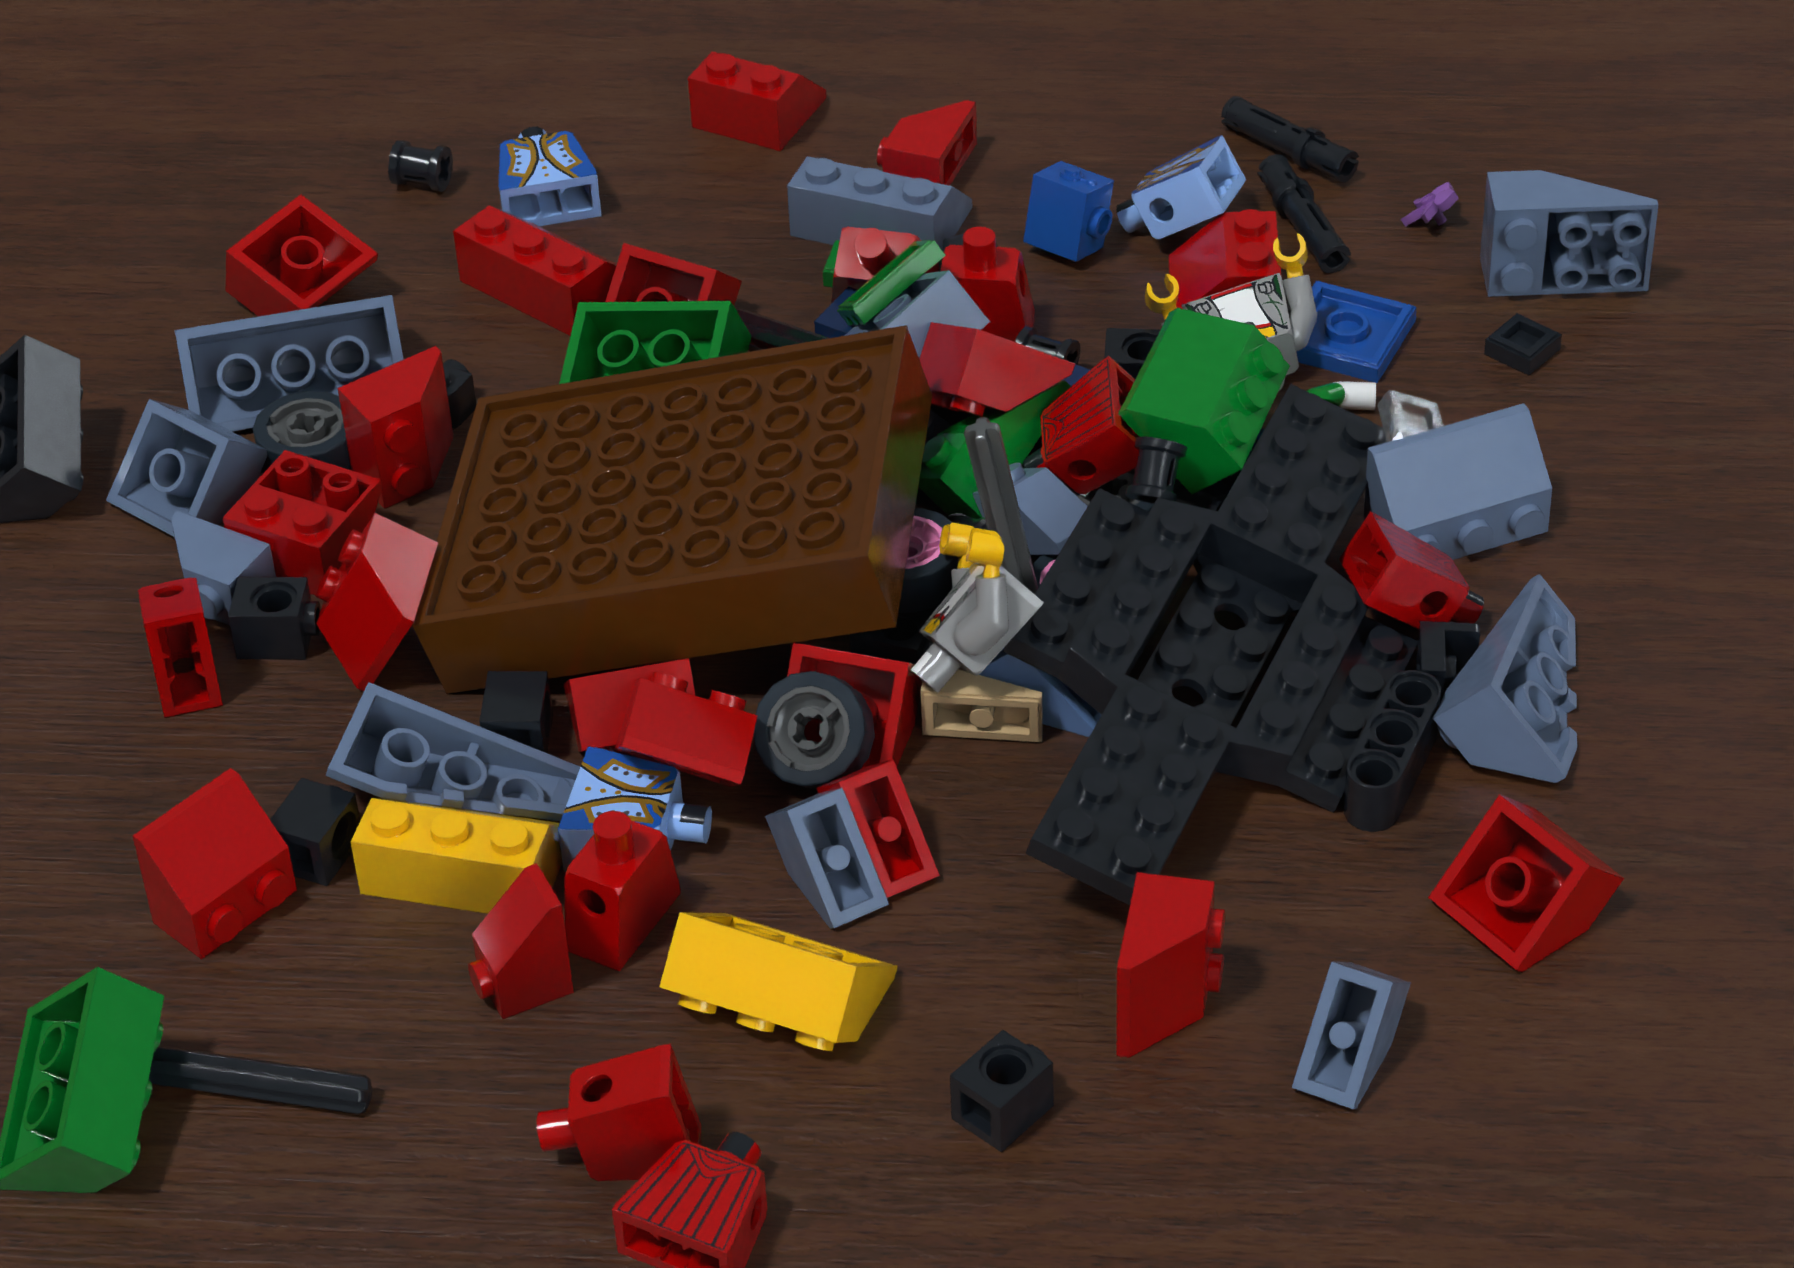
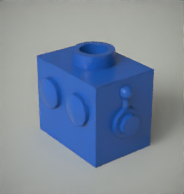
[1023,161,1114,262]

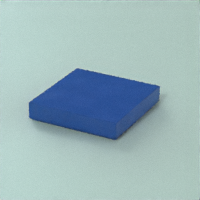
[1297,281,1417,383]

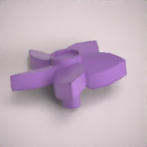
[1401,181,1459,226]

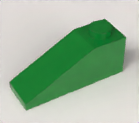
[918,380,1071,519]

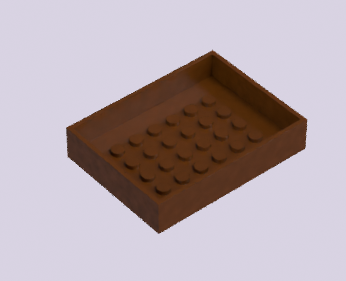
[412,325,932,694]

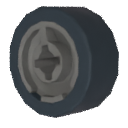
[253,391,351,473]
[753,671,875,790]

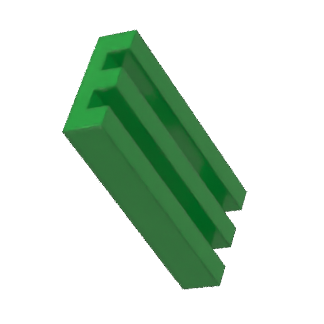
[837,240,945,325]

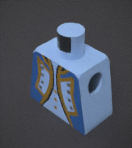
[499,127,602,226]
[1116,135,1246,239]
[558,747,712,872]

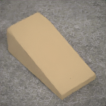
[921,669,1043,742]

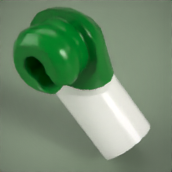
[1307,381,1376,410]

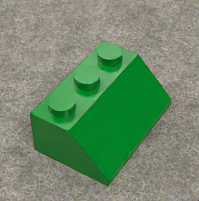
[559,301,751,384]
[1118,308,1290,495]
[0,967,164,1193]

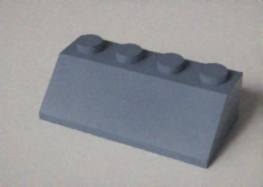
[175,295,404,432]

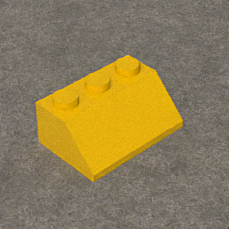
[351,798,562,914]
[659,912,898,1051]

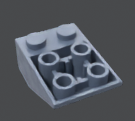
[1480,170,1659,297]

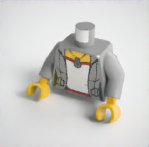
[1145,233,1317,392]
[911,523,1044,693]

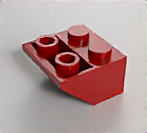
[223,450,382,596]

